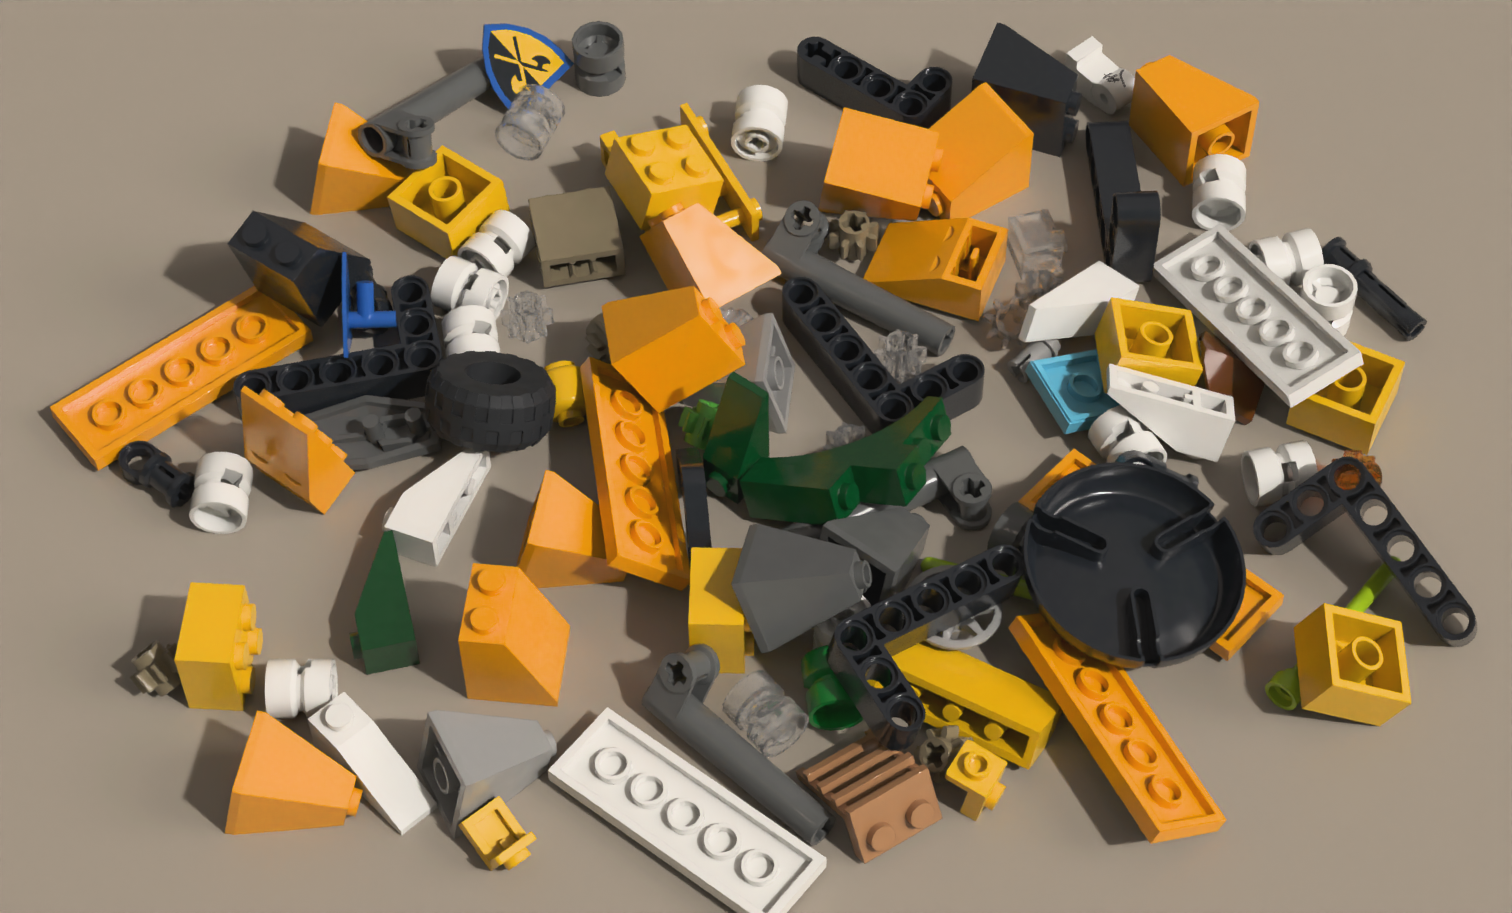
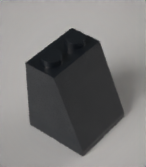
[971,22,1082,157]
[227,211,371,328]

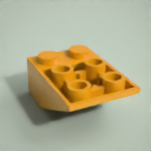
[863,218,1008,322]
[241,386,355,515]

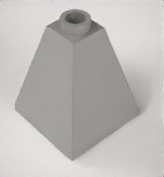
[682,313,795,434]
[417,710,557,839]

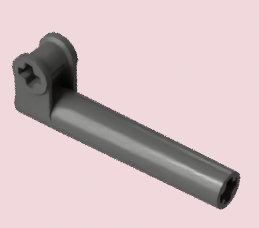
[358,56,492,169]
[762,200,955,356]
[780,446,992,540]
[642,643,836,846]

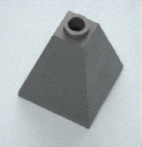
[819,507,930,629]
[731,524,872,653]

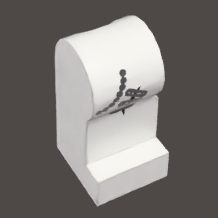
[1065,36,1135,114]

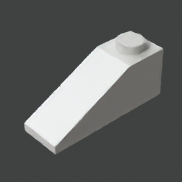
[1018,261,1140,342]
[1106,363,1235,462]
[382,448,491,567]
[307,692,438,836]

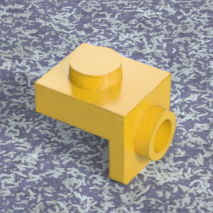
[945,740,1008,821]
[458,796,537,871]

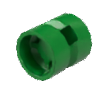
[801,645,863,731]

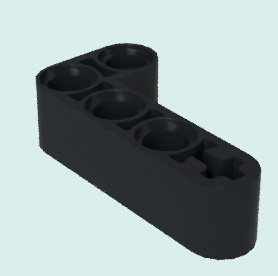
[797,37,952,129]

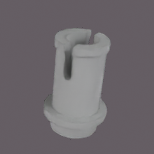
[1007,339,1061,383]

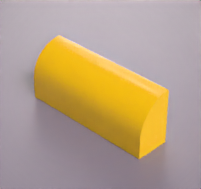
[867,641,1063,770]

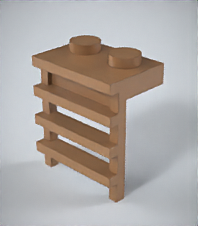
[795,729,943,864]

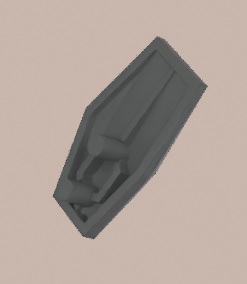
[305,395,442,470]

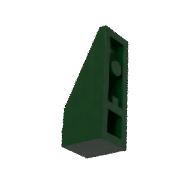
[703,371,769,504]
[349,530,420,675]

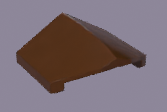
[1199,331,1265,425]

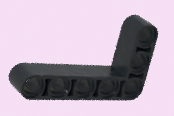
[1085,120,1161,283]
[233,275,443,419]
[782,277,985,434]
[1253,456,1477,647]
[826,544,1024,751]

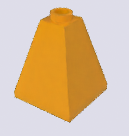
[310,102,416,215]
[516,470,627,588]
[225,710,363,835]

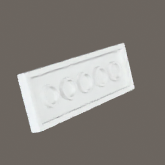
[1153,224,1364,408]
[548,707,827,913]

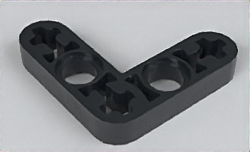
[676,447,712,566]

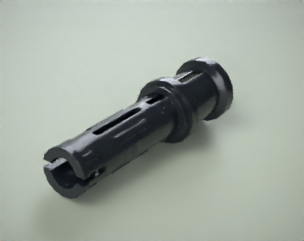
[1322,236,1427,341]

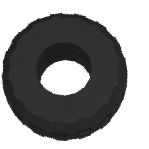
[424,351,556,452]

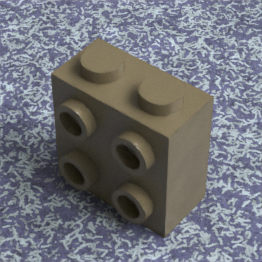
[528,186,626,288]

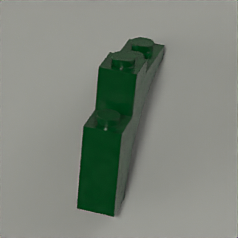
[740,396,951,525]

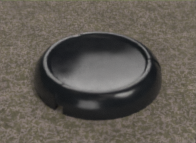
[1022,462,1246,669]

